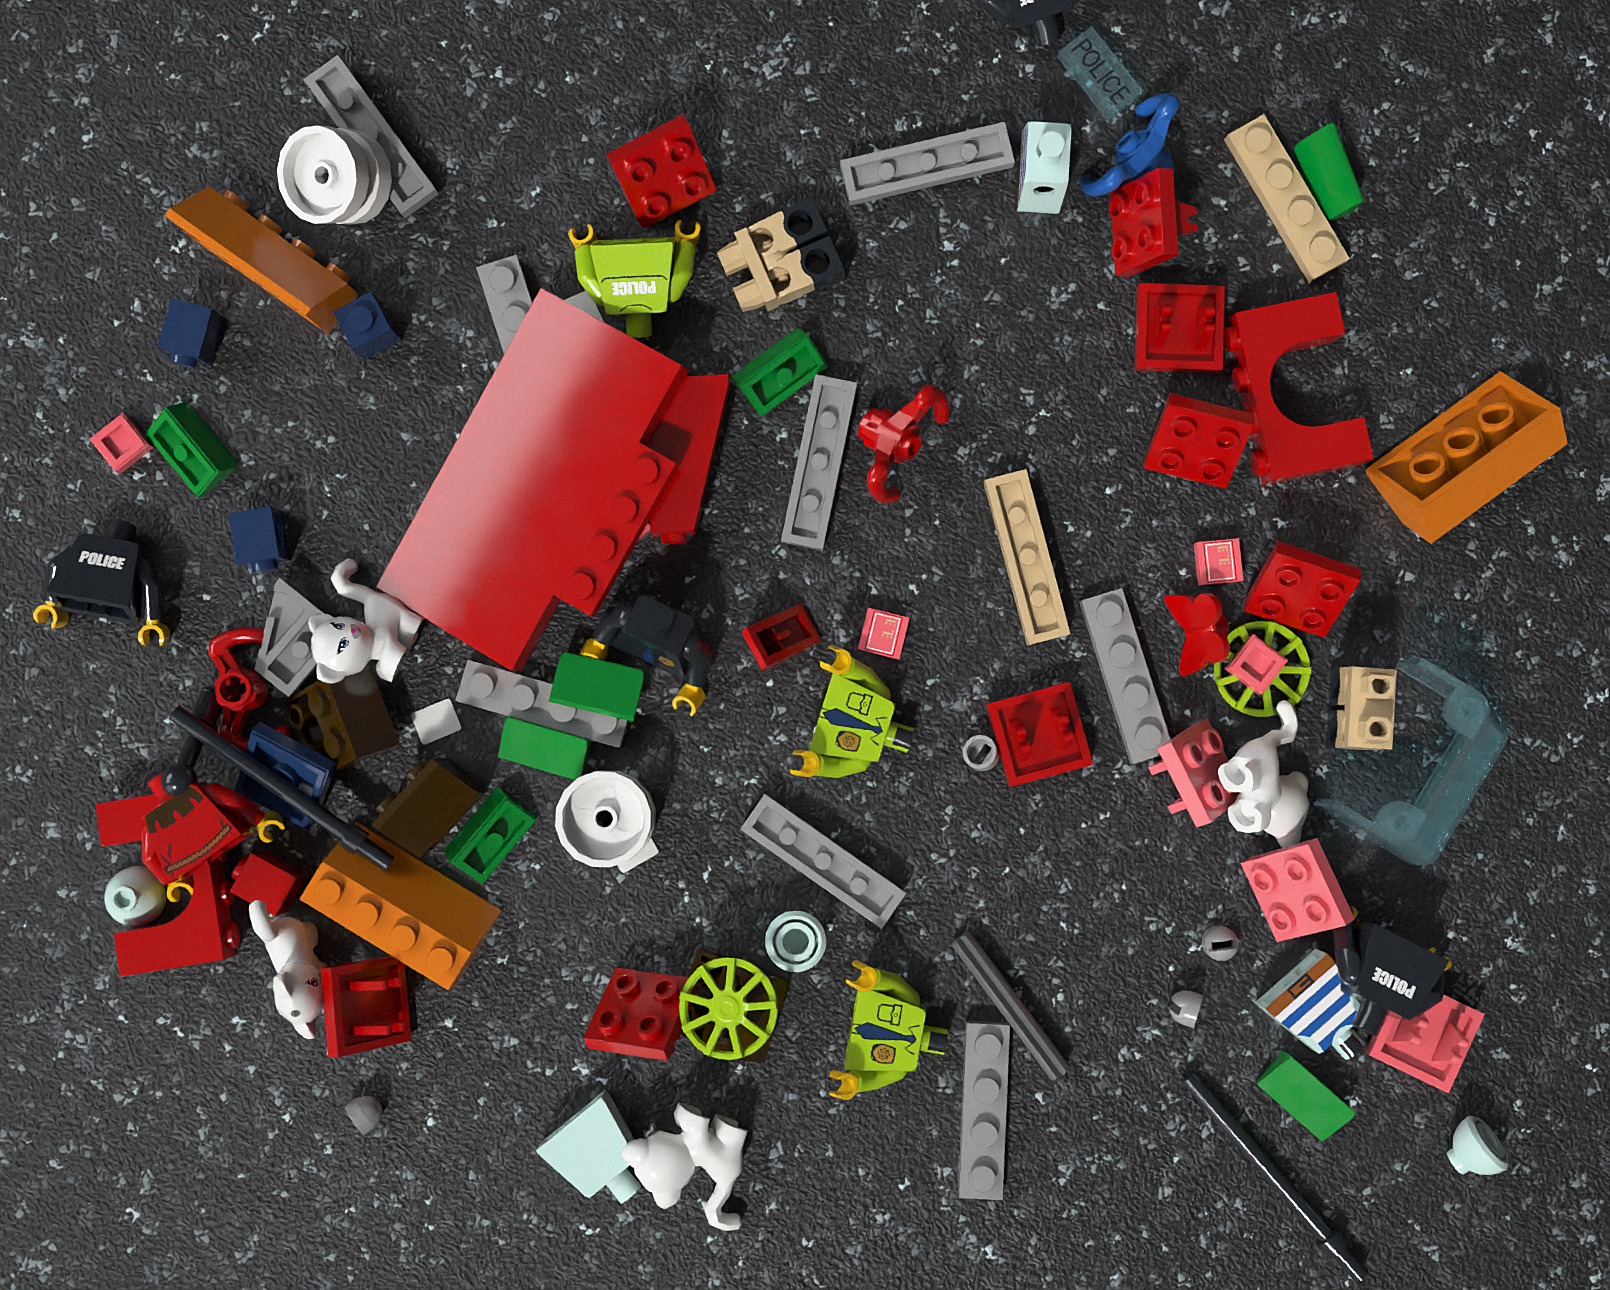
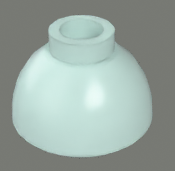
[104,866,167,926]
[765,911,826,972]
[1447,1115,1509,1175]

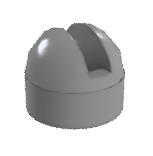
[963,735,999,771]
[1202,925,1239,961]
[1169,990,1204,1028]
[344,1096,382,1135]

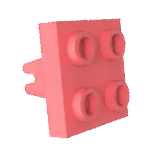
[1148,718,1239,828]
[1241,838,1355,942]
[1364,995,1485,1093]

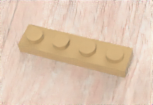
[1224,114,1350,283]
[984,469,1070,646]

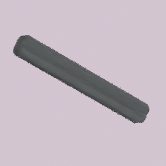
[952,932,1070,1081]

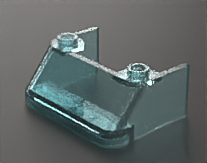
[1313,657,1508,865]

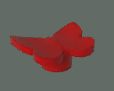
[1164,593,1230,676]

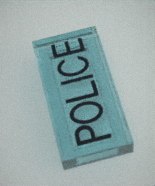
[1057,26,1144,122]

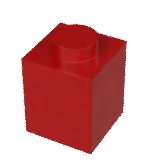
[230,850,308,916]

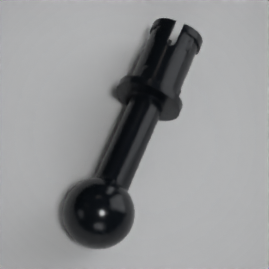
[161,686,222,797]

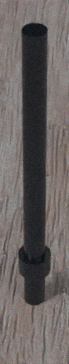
[169,705,395,872]
[1181,1071,1368,1282]

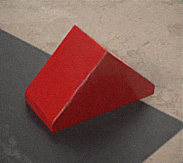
[741,603,821,672]

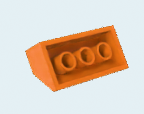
[164,186,357,334]
[1365,371,1568,544]
[300,822,503,990]

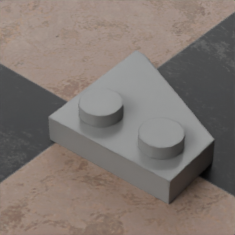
[254,578,323,697]

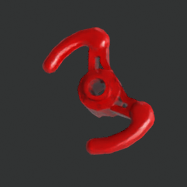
[858,385,950,504]
[208,627,292,752]

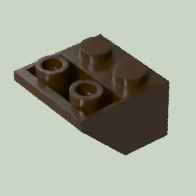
[285,664,400,773]
[371,758,487,858]
[680,948,790,1063]

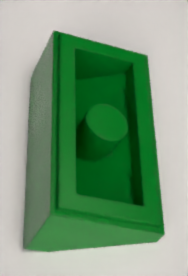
[1294,123,1363,222]
[732,328,829,417]
[145,402,238,498]
[549,652,645,721]
[498,716,592,780]
[444,786,537,884]
[1256,1051,1356,1142]

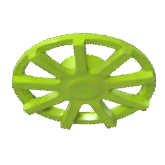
[1214,621,1312,717]
[679,958,778,1060]

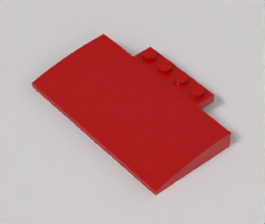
[376,288,689,671]

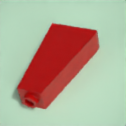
[647,374,730,544]

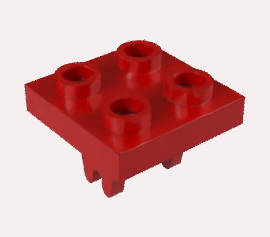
[606,115,717,229]
[1109,168,1198,277]
[1134,283,1225,373]
[1144,393,1255,489]
[1243,541,1361,638]
[986,682,1093,787]
[321,955,411,1057]
[583,968,698,1061]

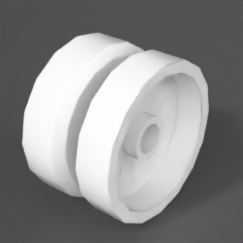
[277,126,392,224]
[555,770,656,867]

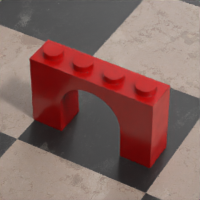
[1223,292,1374,486]
[95,794,240,977]

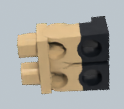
[717,196,846,312]
[1326,666,1397,752]

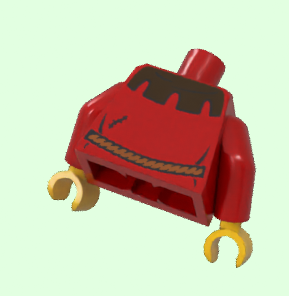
[142,773,285,902]

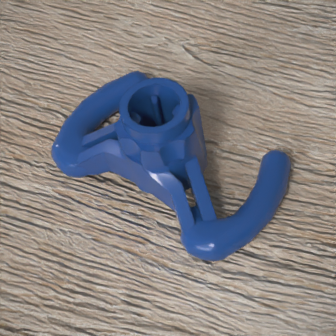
[1080,93,1180,197]

